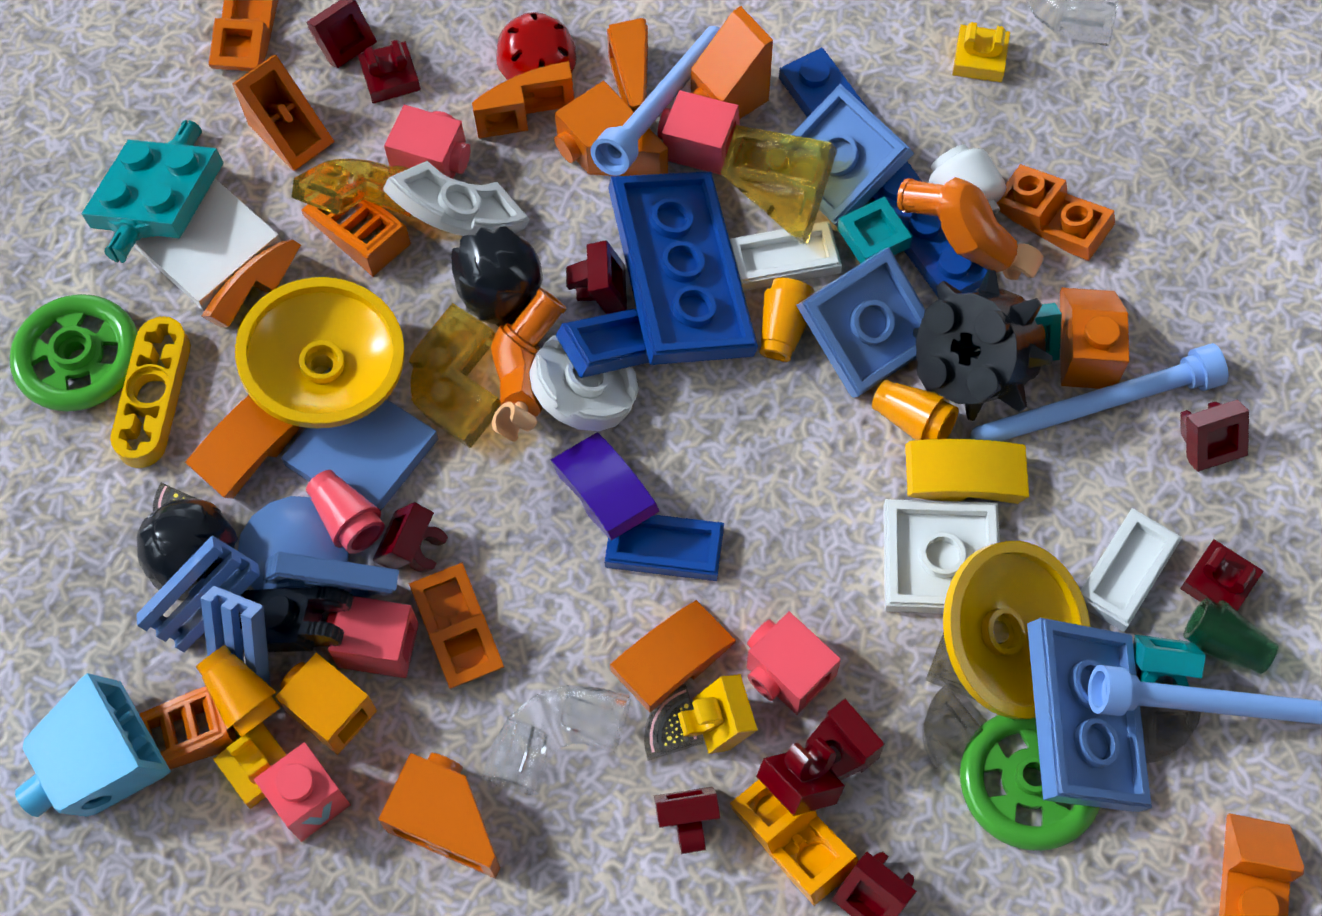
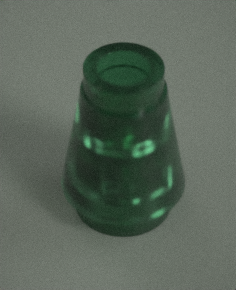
[1183,598,1279,674]

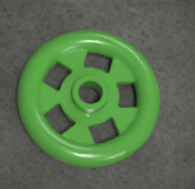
[9,294,138,412]
[960,715,1100,851]

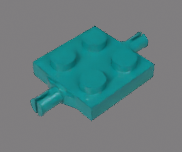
[82,120,224,263]

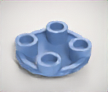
[238,496,349,590]

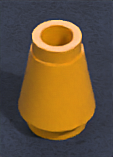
[759,278,814,362]
[872,380,959,440]
[195,645,281,737]

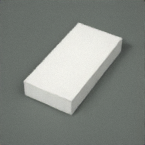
[730,221,842,291]
[1080,508,1182,632]

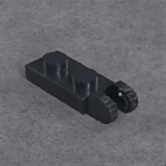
[239,586,354,653]

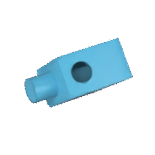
[15,673,171,817]

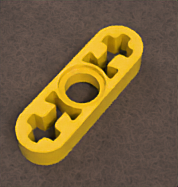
[110,316,191,468]

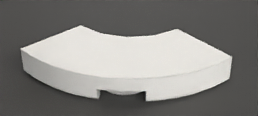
[383,161,530,236]

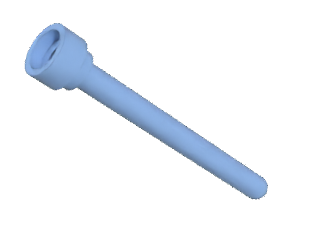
[591,26,720,176]
[970,343,1229,442]
[1088,665,1322,725]

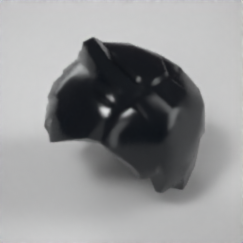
[451,227,543,327]
[137,498,238,601]

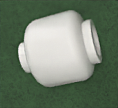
[928,145,1006,215]

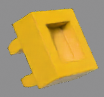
[952,22,1010,83]
[678,674,758,754]
[213,722,287,809]

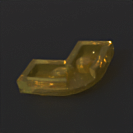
[291,159,413,217]
[409,303,501,449]

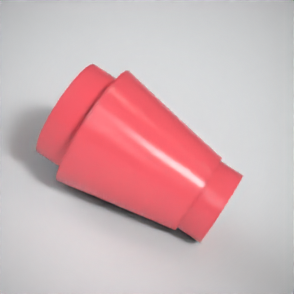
[306,470,385,554]

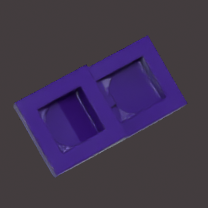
[550,432,660,541]

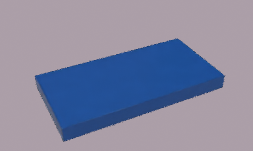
[608,171,758,365]

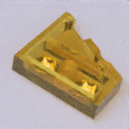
[721,125,837,245]

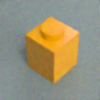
[275,652,377,755]

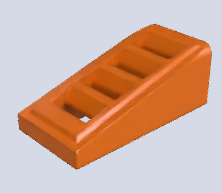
[607,18,648,112]
[301,178,411,277]
[139,686,237,770]

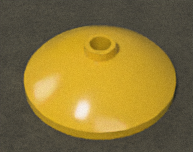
[235,277,404,429]
[943,541,1090,719]

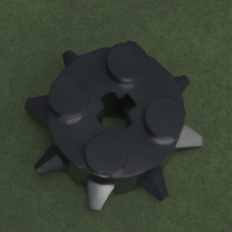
[913,270,1053,421]

